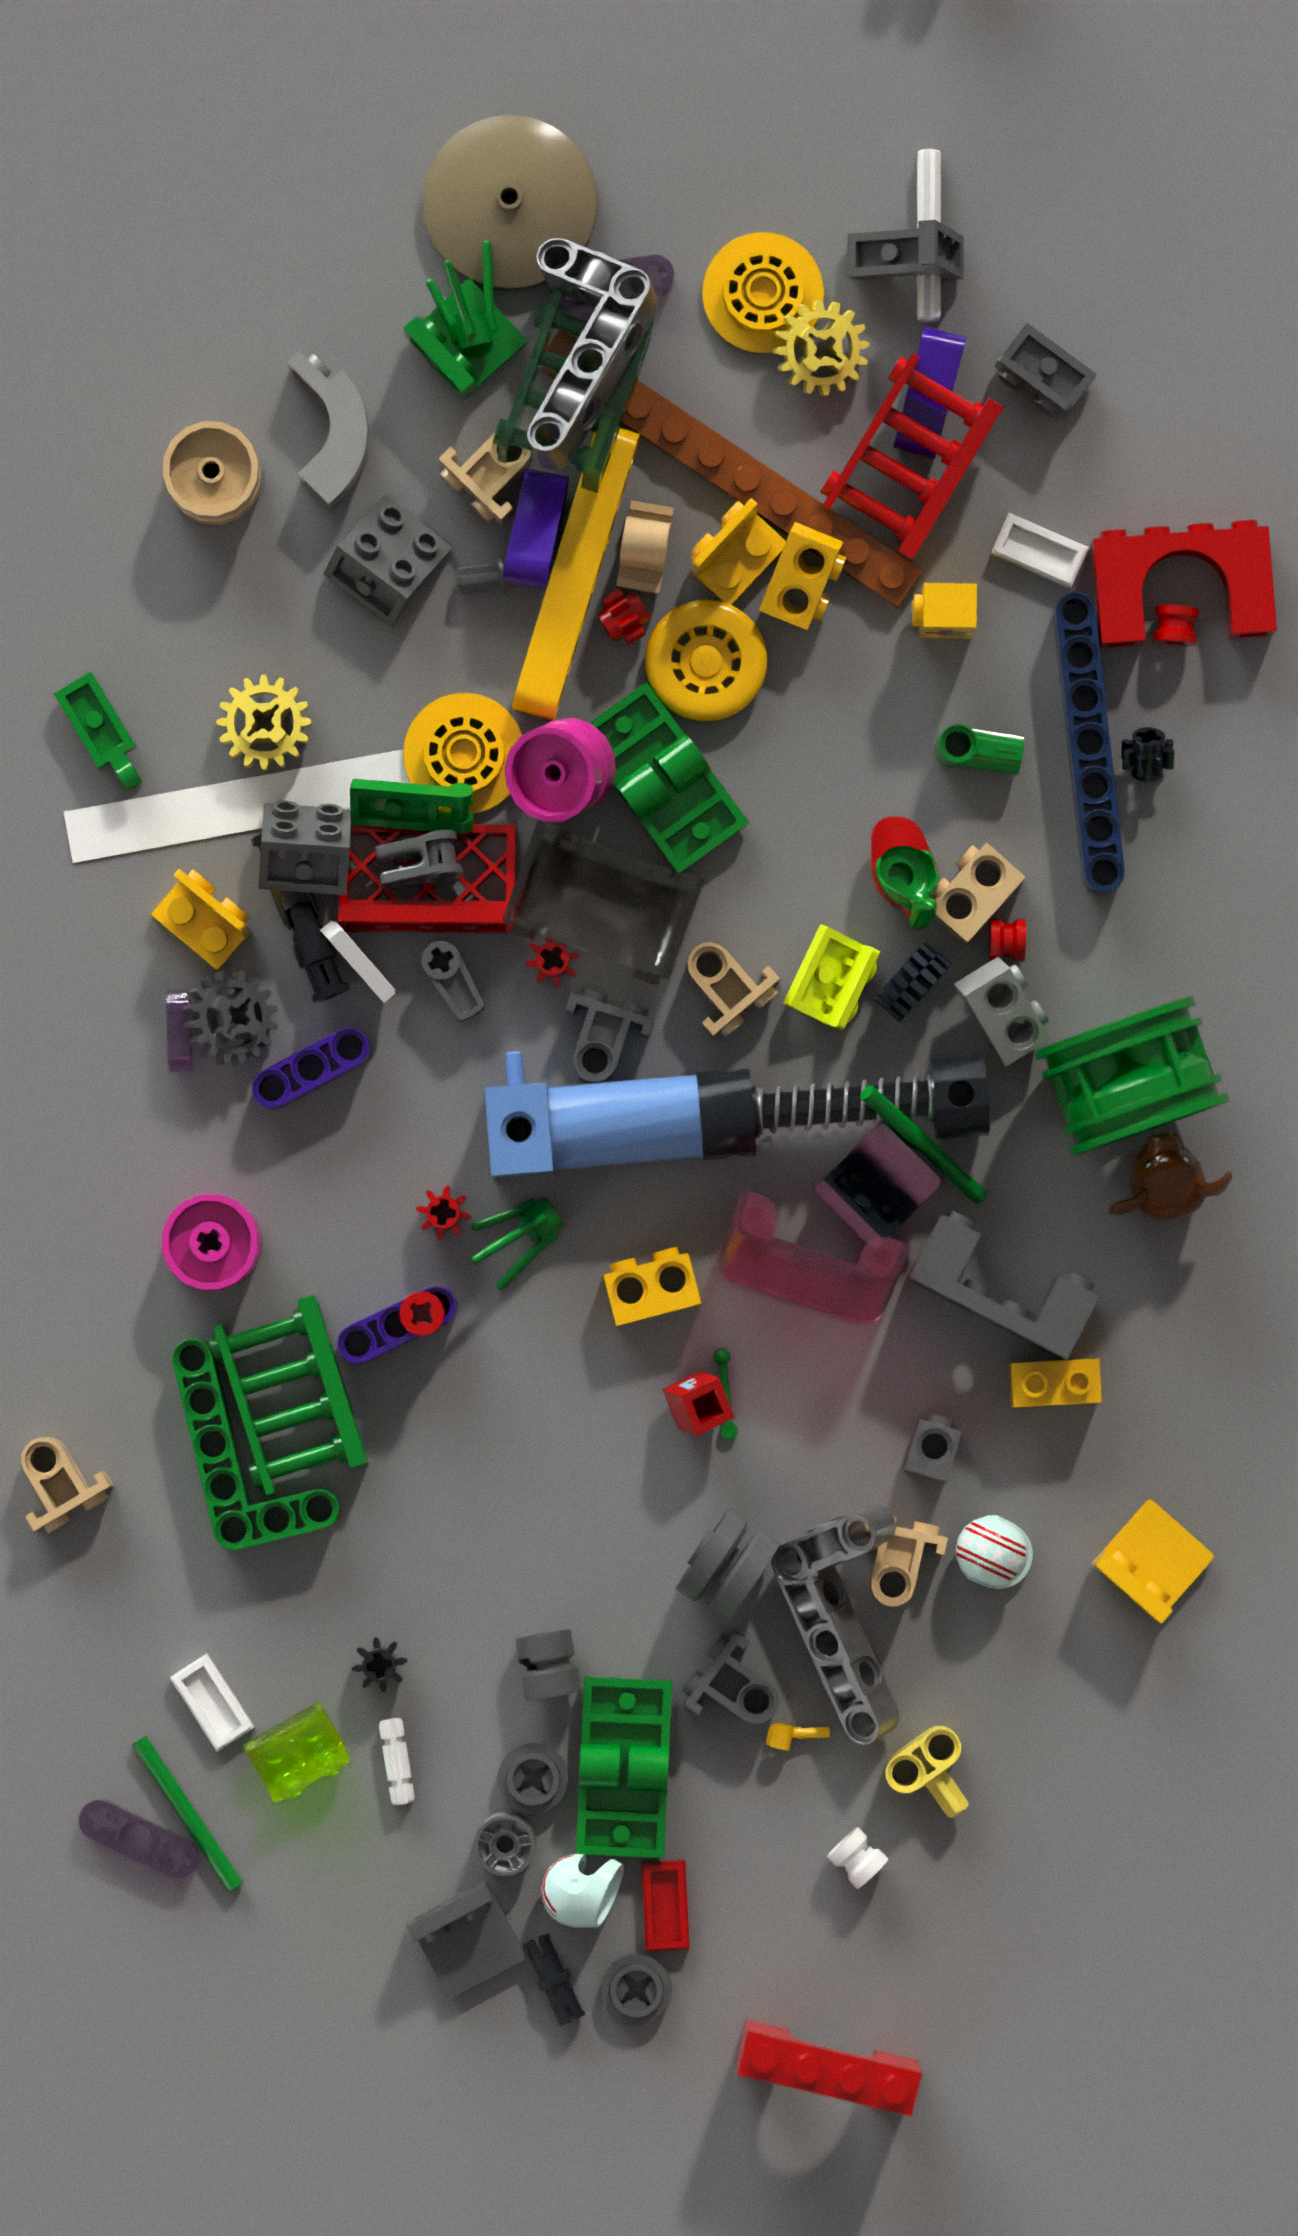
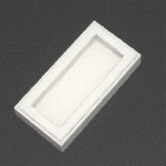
[991,513,1089,589]
[320,920,395,1003]
[170,1653,255,1752]

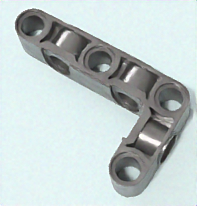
[527,238,659,470]
[771,1504,899,1745]

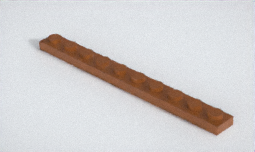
[536,328,922,609]

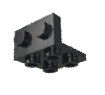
[813,1120,944,1251]

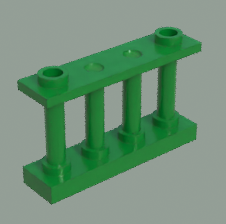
[209,1295,369,1495]

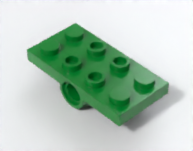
[590,682,749,876]
[576,1676,672,1858]

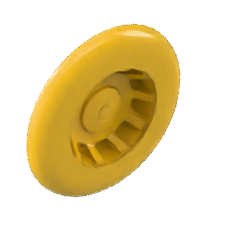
[702,232,824,353]
[645,600,767,722]
[403,693,522,814]

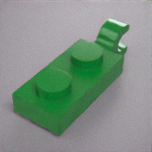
[53,671,143,790]

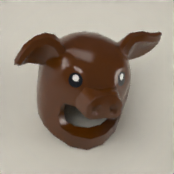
[1109,1132,1232,1220]

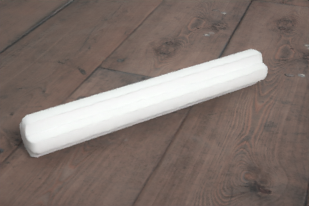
[917,149,941,322]

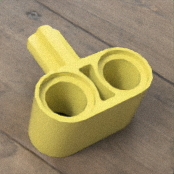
[884,1726,969,1818]

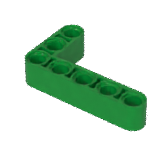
[172,1339,341,1550]

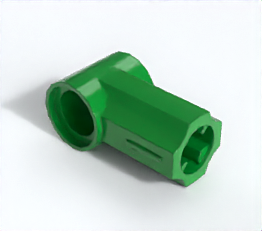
[934,724,1024,775]

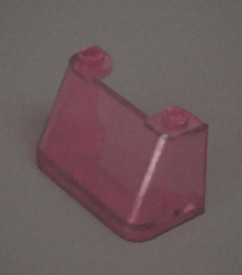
[718,1189,911,1325]

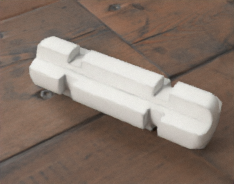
[379,1718,415,1805]

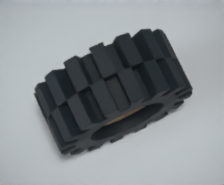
[874,941,952,1023]

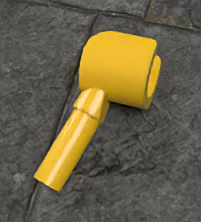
[766,1723,830,1751]

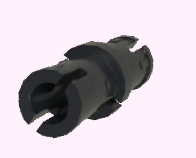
[523,1933,585,2026]

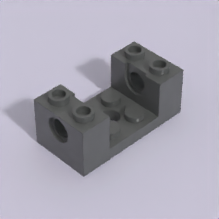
[906,1211,1100,1360]

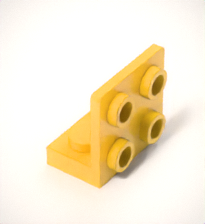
[690,498,786,605]
[151,869,252,971]
[1091,1499,1214,1624]

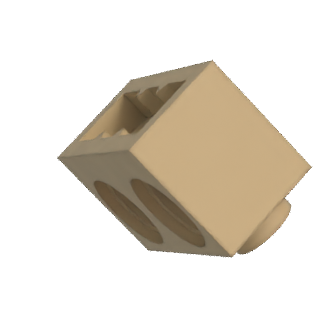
[932,842,1026,946]

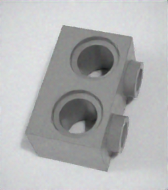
[954,956,1050,1067]

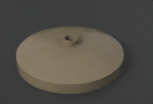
[423,115,597,291]

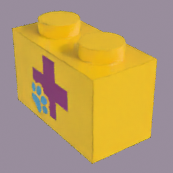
[911,583,977,639]

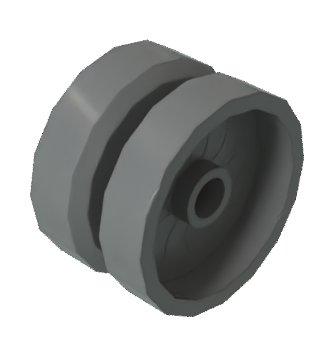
[675,1509,780,1624]

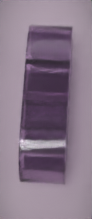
[166,989,193,1072]

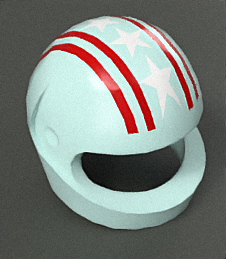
[956,1515,1033,1589]
[541,1854,624,1928]

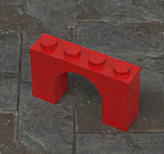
[1090,520,1277,649]
[736,2019,922,2117]

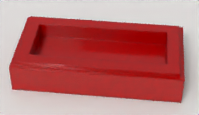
[641,1859,690,1952]

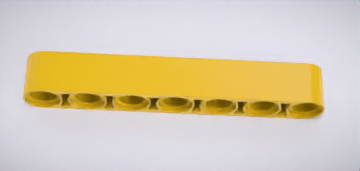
[512,421,640,721]

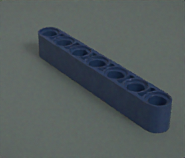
[1053,591,1125,895]

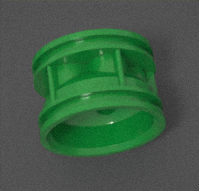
[1034,996,1230,1157]

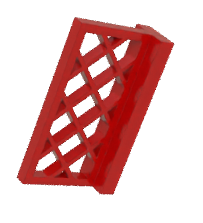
[338,824,516,934]

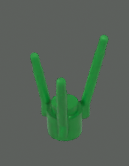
[426,240,498,350]
[471,1197,564,1290]

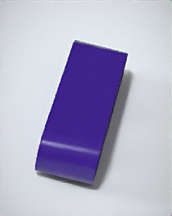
[893,326,967,459]
[502,468,570,590]
[252,1027,371,1110]
[337,1286,458,1364]

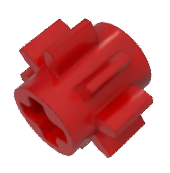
[597,588,651,645]
[526,932,580,988]
[416,1185,471,1240]

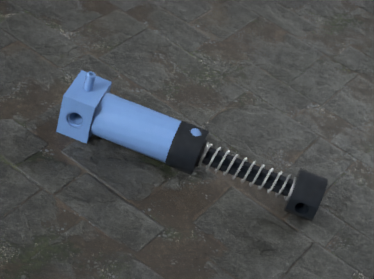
[484,1051,990,1179]

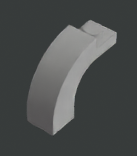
[287,350,370,511]

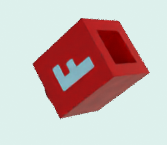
[662,1371,735,1436]

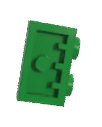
[403,279,526,401]

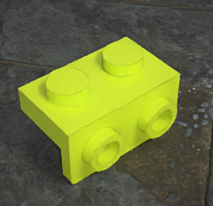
[783,924,880,1030]

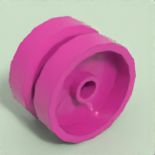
[504,718,616,822]
[162,1194,262,1291]

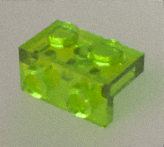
[243,1701,351,1803]

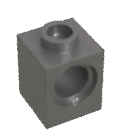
[903,1413,962,1482]

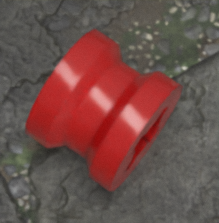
[1153,605,1199,646]
[989,918,1026,962]
[399,1291,445,1336]

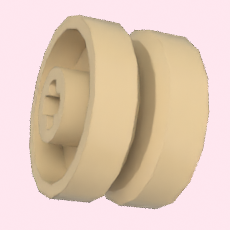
[162,421,262,525]

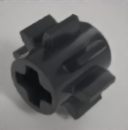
[1121,727,1175,782]
[352,1637,408,1692]

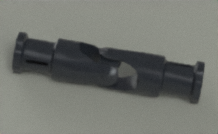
[251,834,350,1003]

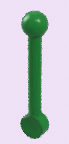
[713,1348,738,1440]

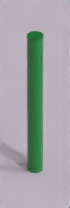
[860,1085,987,1204]
[132,1735,243,1892]

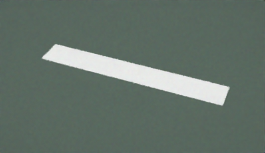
[64,749,410,863]

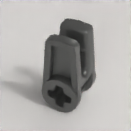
[375,830,464,891]
[421,941,485,1022]

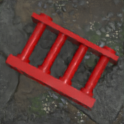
[820,352,1003,560]

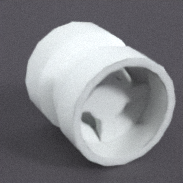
[827,1827,889,1889]

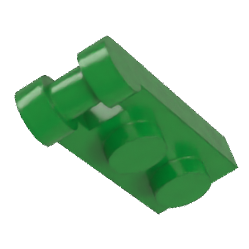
[350,778,474,834]

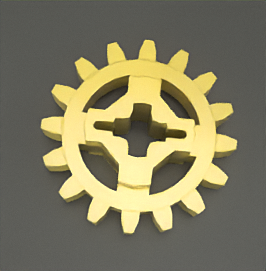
[773,300,870,396]
[216,674,312,771]

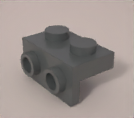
[995,323,1097,419]

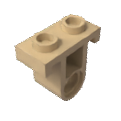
[438,427,532,526]
[616,500,674,596]
[687,942,780,1038]
[21,1437,114,1534]
[865,1517,948,1607]

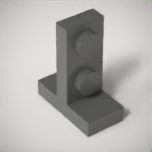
[847,220,964,281]

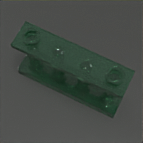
[493,289,654,493]

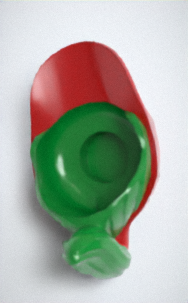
[870,816,940,930]

